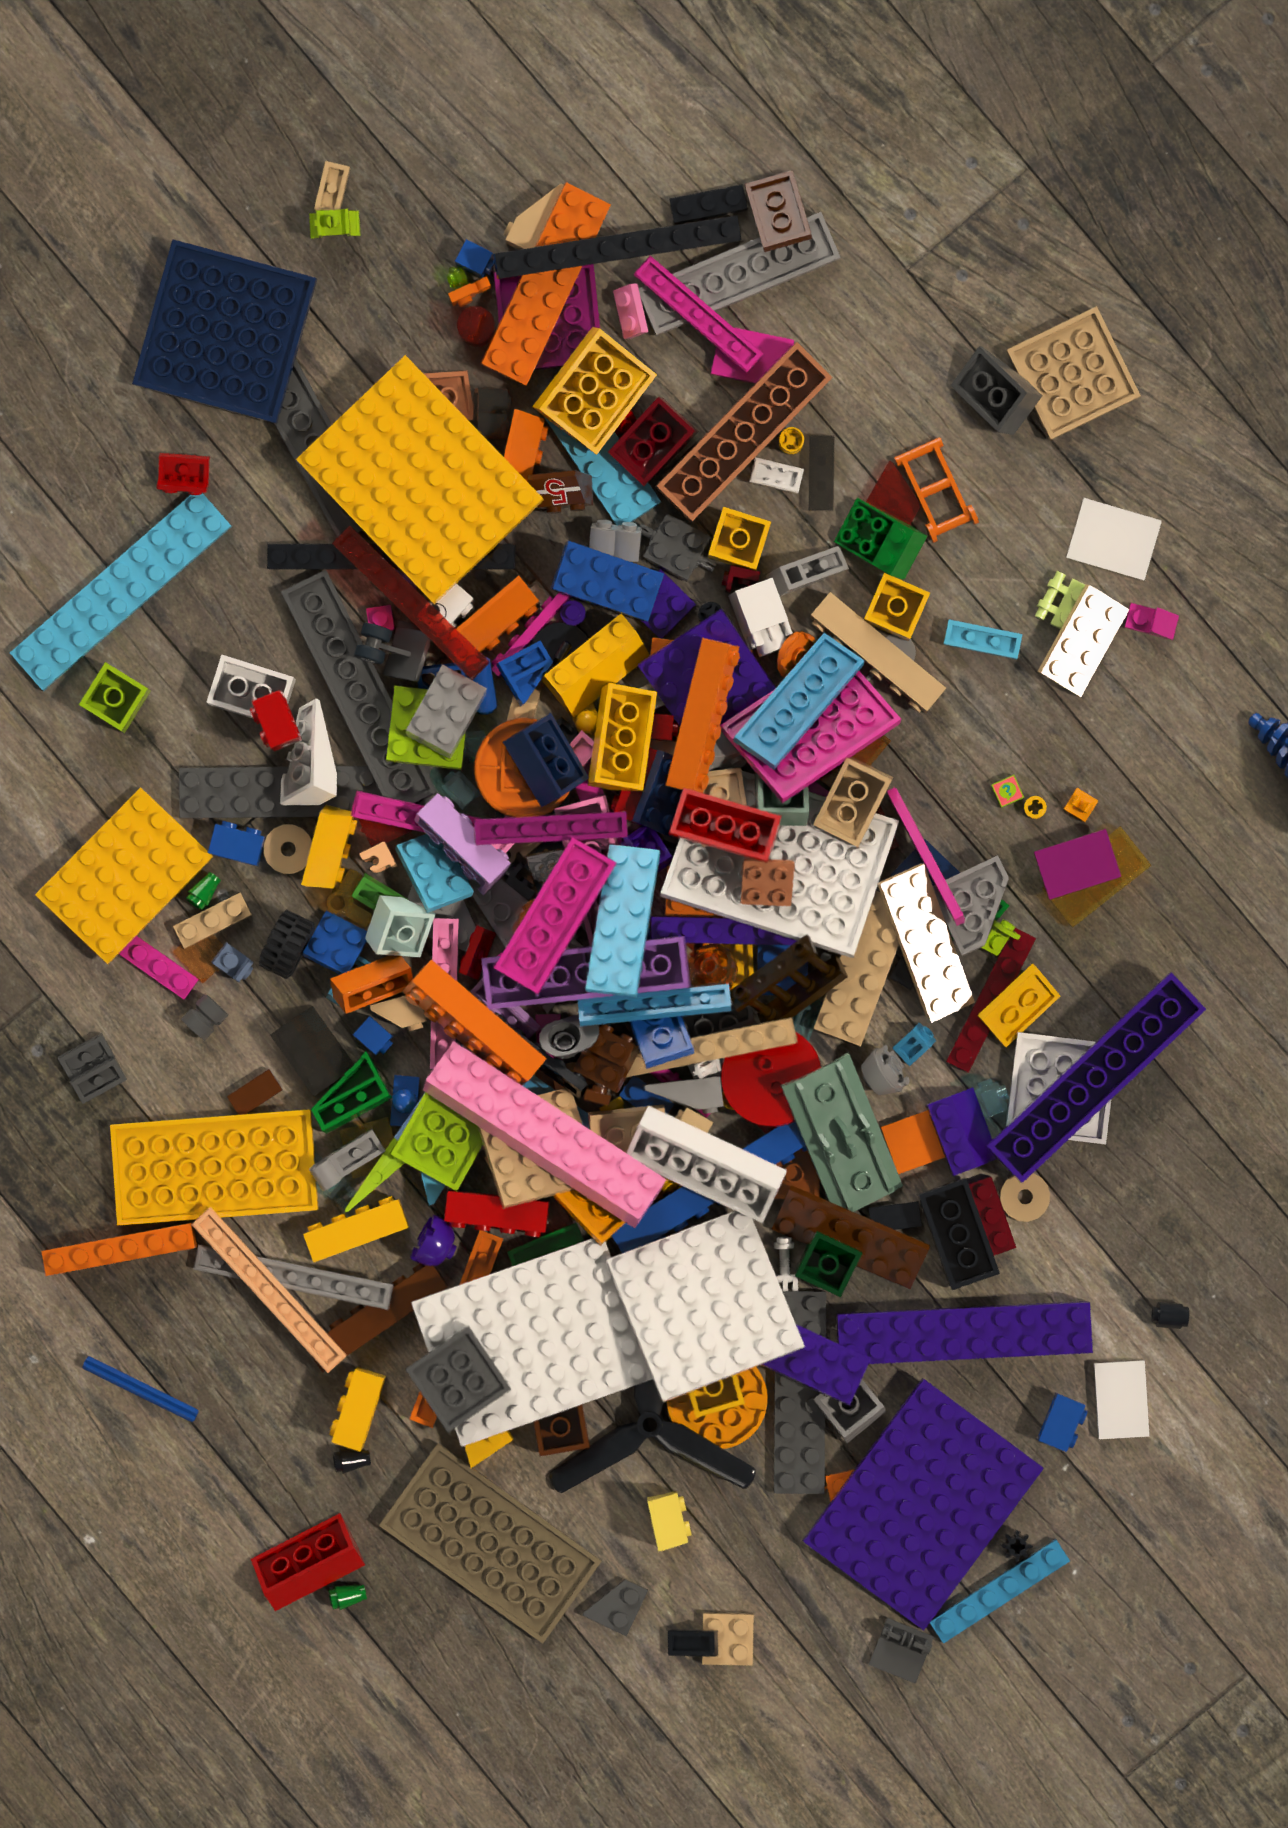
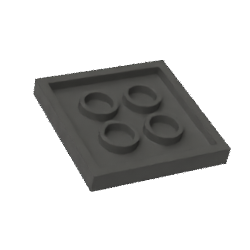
[405,1326,511,1433]

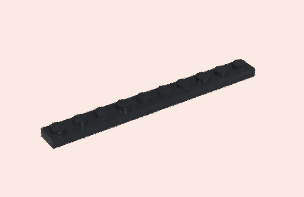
[493,216,741,279]
[267,544,516,570]

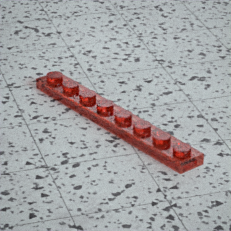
[332,525,490,680]

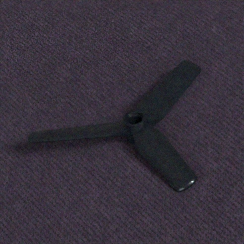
[549,1379,756,1493]

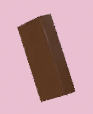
[227,1069,283,1115]

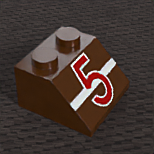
[528,470,593,514]

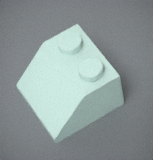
[365,895,435,957]

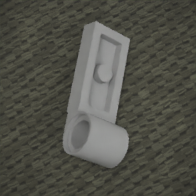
[309,1129,385,1191]

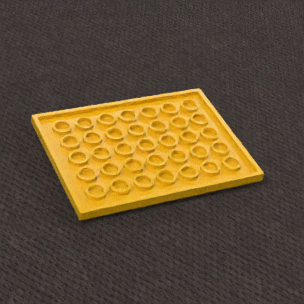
[296,355,544,605]

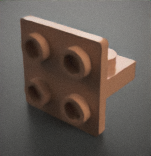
[741,858,795,906]

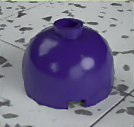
[410,1215,457,1266]

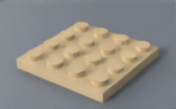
[1006,306,1141,441]
[478,1088,583,1208]

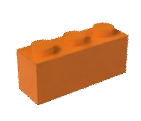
[330,955,413,1014]

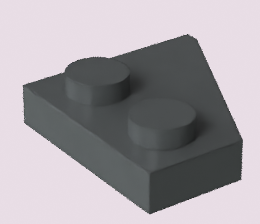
[583,1579,648,1636]

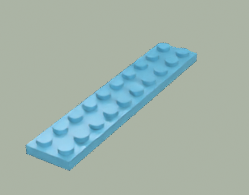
[10,493,232,691]

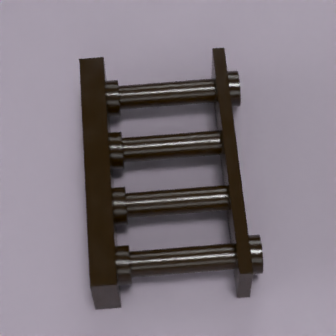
[730,934,848,1024]

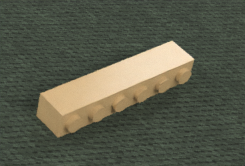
[810,592,946,713]

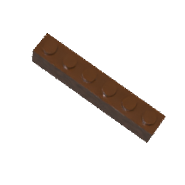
[309,1264,449,1373]

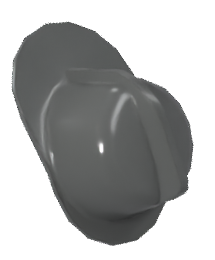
[539,1015,599,1059]

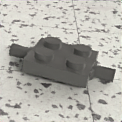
[640,514,717,582]

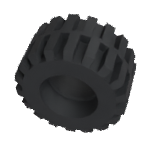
[259,910,314,979]

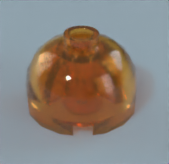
[688,944,738,989]

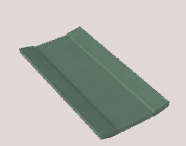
[781,1053,903,1212]

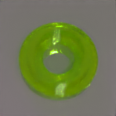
[446,266,468,290]

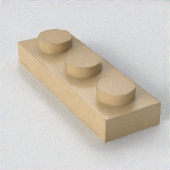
[173,893,252,949]

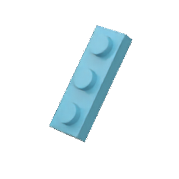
[943,619,1023,660]

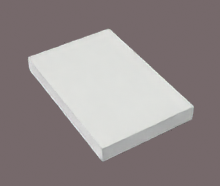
[1094,1360,1149,1439]

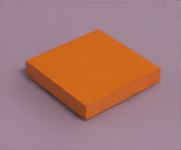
[881,1110,945,1174]

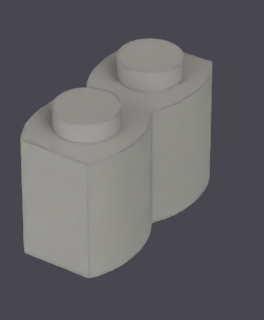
[589,519,642,562]

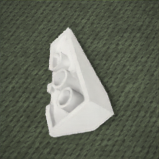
[280,699,337,805]

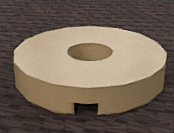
[264,824,312,874]
[1000,1173,1050,1222]

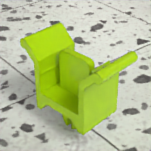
[309,209,360,239]

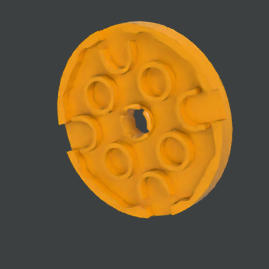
[667,1367,767,1449]

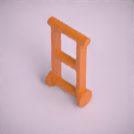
[894,437,979,543]

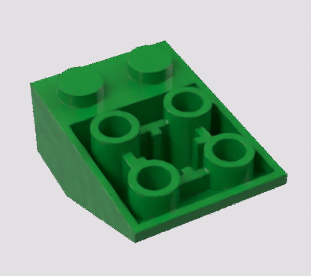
[834,498,927,580]

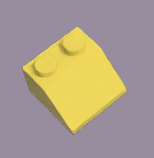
[648,1491,692,1552]

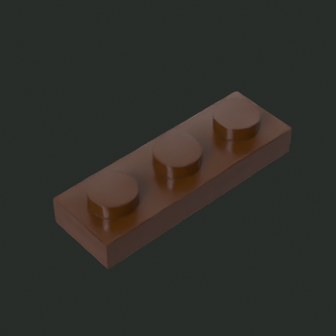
[584,1083,612,1106]

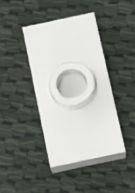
[749,457,804,494]

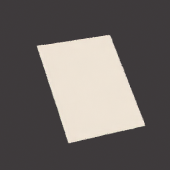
[1066,498,1162,580]

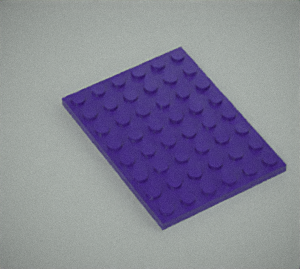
[802,1378,1044,1631]

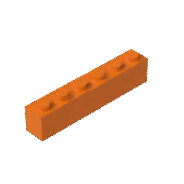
[666,638,739,793]
[41,1222,198,1276]

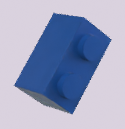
[208,821,266,867]
[1037,1392,1088,1452]

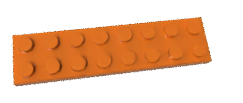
[481,182,611,386]

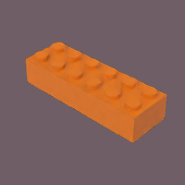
[402,959,546,1086]

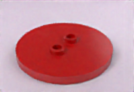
[721,1032,822,1127]

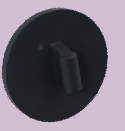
[531,623,589,678]

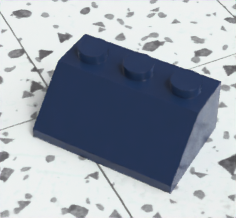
[503,713,589,807]

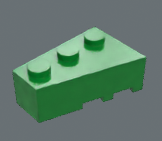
[311,1052,392,1134]

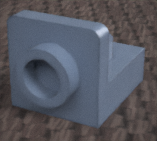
[212,942,253,983]

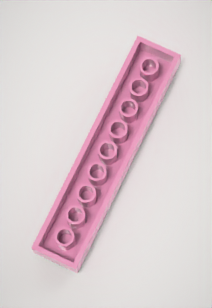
[423,1041,666,1228]

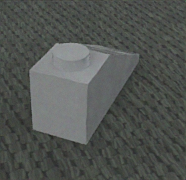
[765,546,849,597]
[643,1076,723,1114]

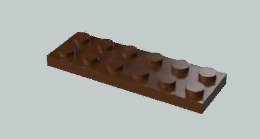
[772,1185,930,1289]

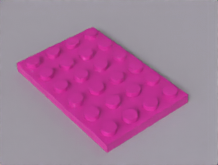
[720,671,901,803]

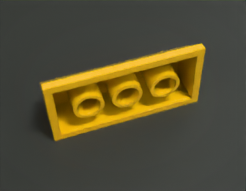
[541,613,650,718]
[587,683,657,791]

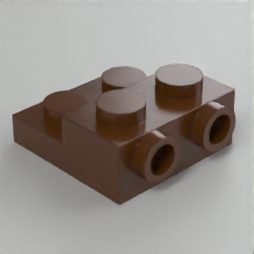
[573,1024,640,1093]

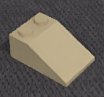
[813,757,893,847]

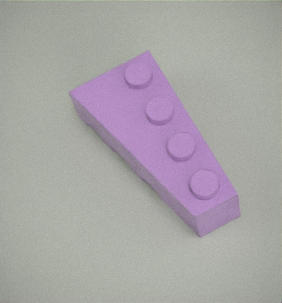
[414,793,511,896]

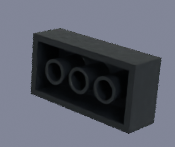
[917,1178,1000,1290]

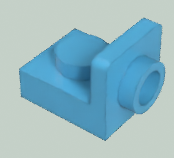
[893,1023,936,1066]

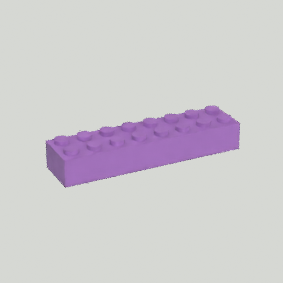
[482,936,691,1009]

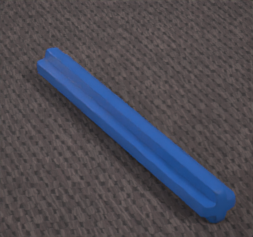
[82,1357,199,1422]

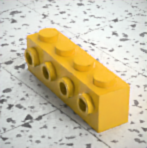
[303,1196,410,1263]

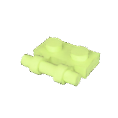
[1035,571,1085,629]

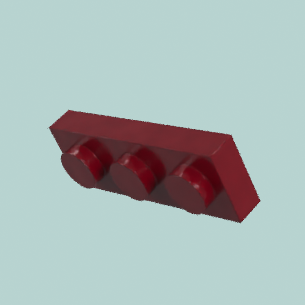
[969,1176,1017,1256]

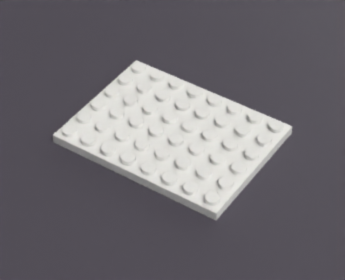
[660,767,899,958]
[411,1238,653,1447]

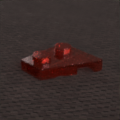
[866,460,921,525]

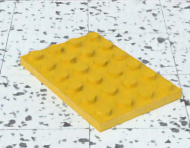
[35,787,213,965]

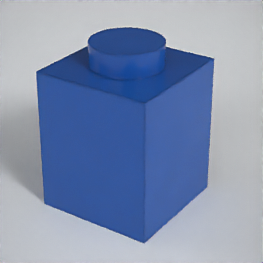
[455,239,495,279]
[353,1016,393,1055]

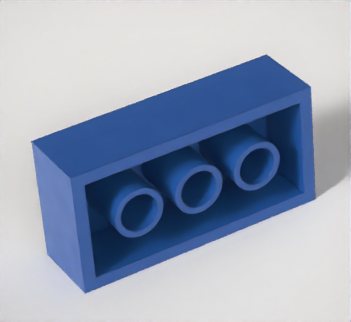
[550,541,664,621]

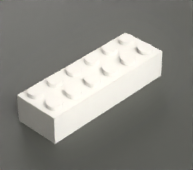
[626,1106,787,1223]

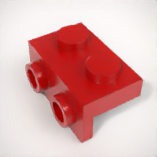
[157,453,210,495]

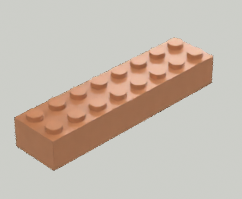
[655,342,833,522]

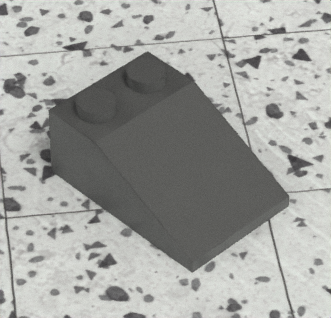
[950,346,1043,435]

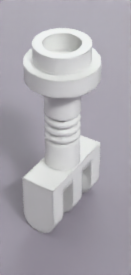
[774,1237,798,1291]

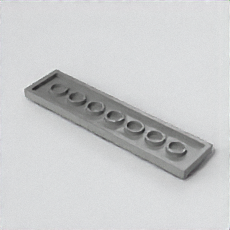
[638,212,841,336]

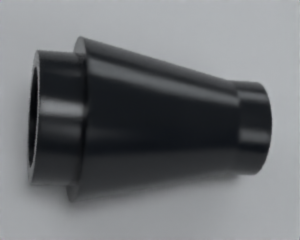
[333,1449,371,1474]

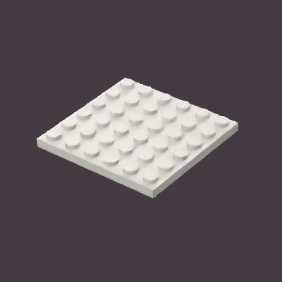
[606,1211,804,1402]

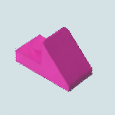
[1124,603,1179,640]

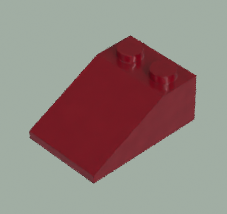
[608,397,699,486]

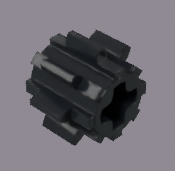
[1001,1529,1033,1562]

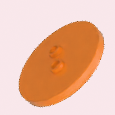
[474,718,570,818]

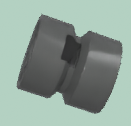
[181,993,229,1041]

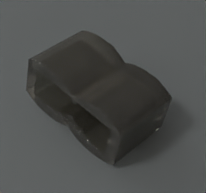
[473,387,512,441]

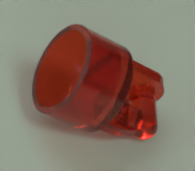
[457,306,495,347]

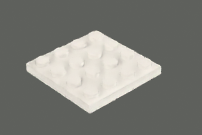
[1006,1032,1111,1144]

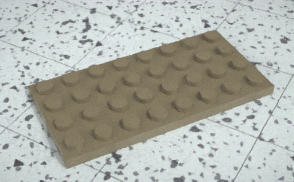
[379,1443,602,1644]

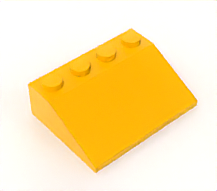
[532,327,657,455]

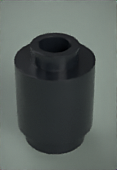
[1151,1302,1189,1329]

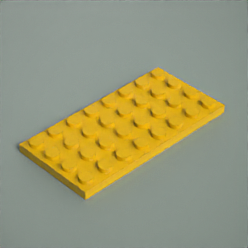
[110,1109,319,1225]

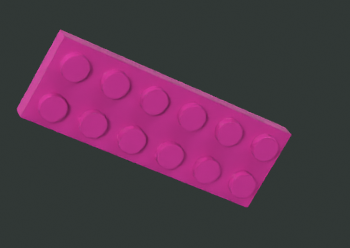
[494,837,617,994]

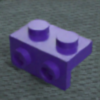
[621,826,673,873]

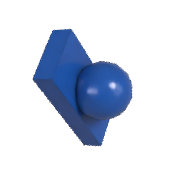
[390,1075,420,1126]

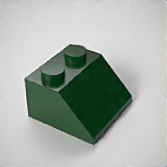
[795,1231,863,1297]

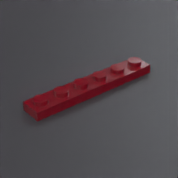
[946,928,1036,1073]

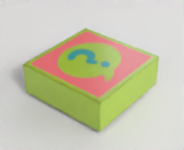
[991,775,1024,808]

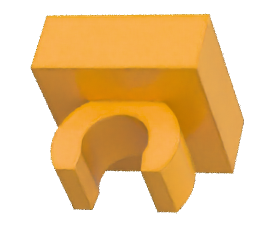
[1063,788,1098,823]

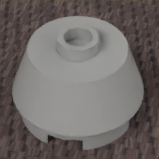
[861,1045,909,1095]

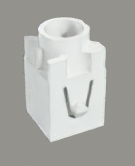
[728,578,792,657]

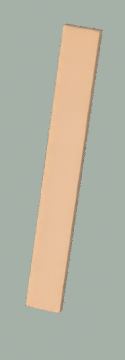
[191,1207,347,1373]

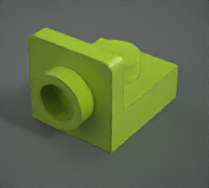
[981,919,1021,956]

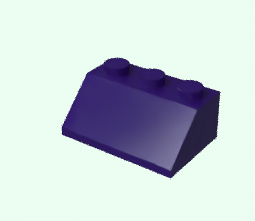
[926,1087,997,1176]

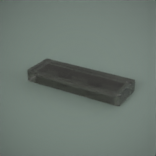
[808,435,835,511]

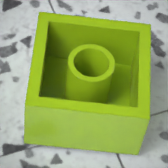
[79,662,151,733]

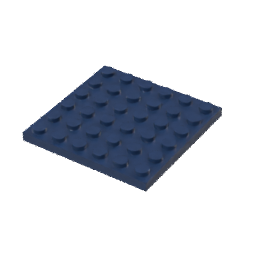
[132,239,317,424]

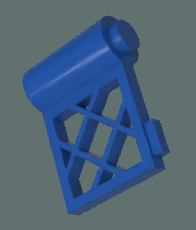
[417,656,498,715]

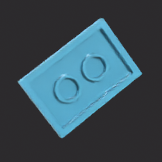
[395,834,474,913]

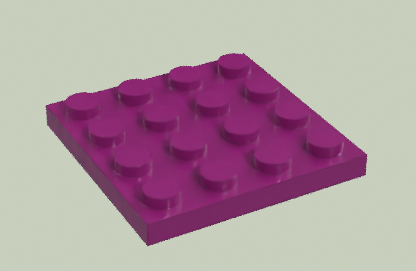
[494,264,600,370]

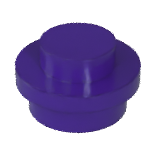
[560,600,585,626]

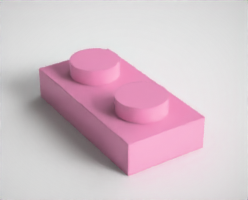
[613,284,648,339]

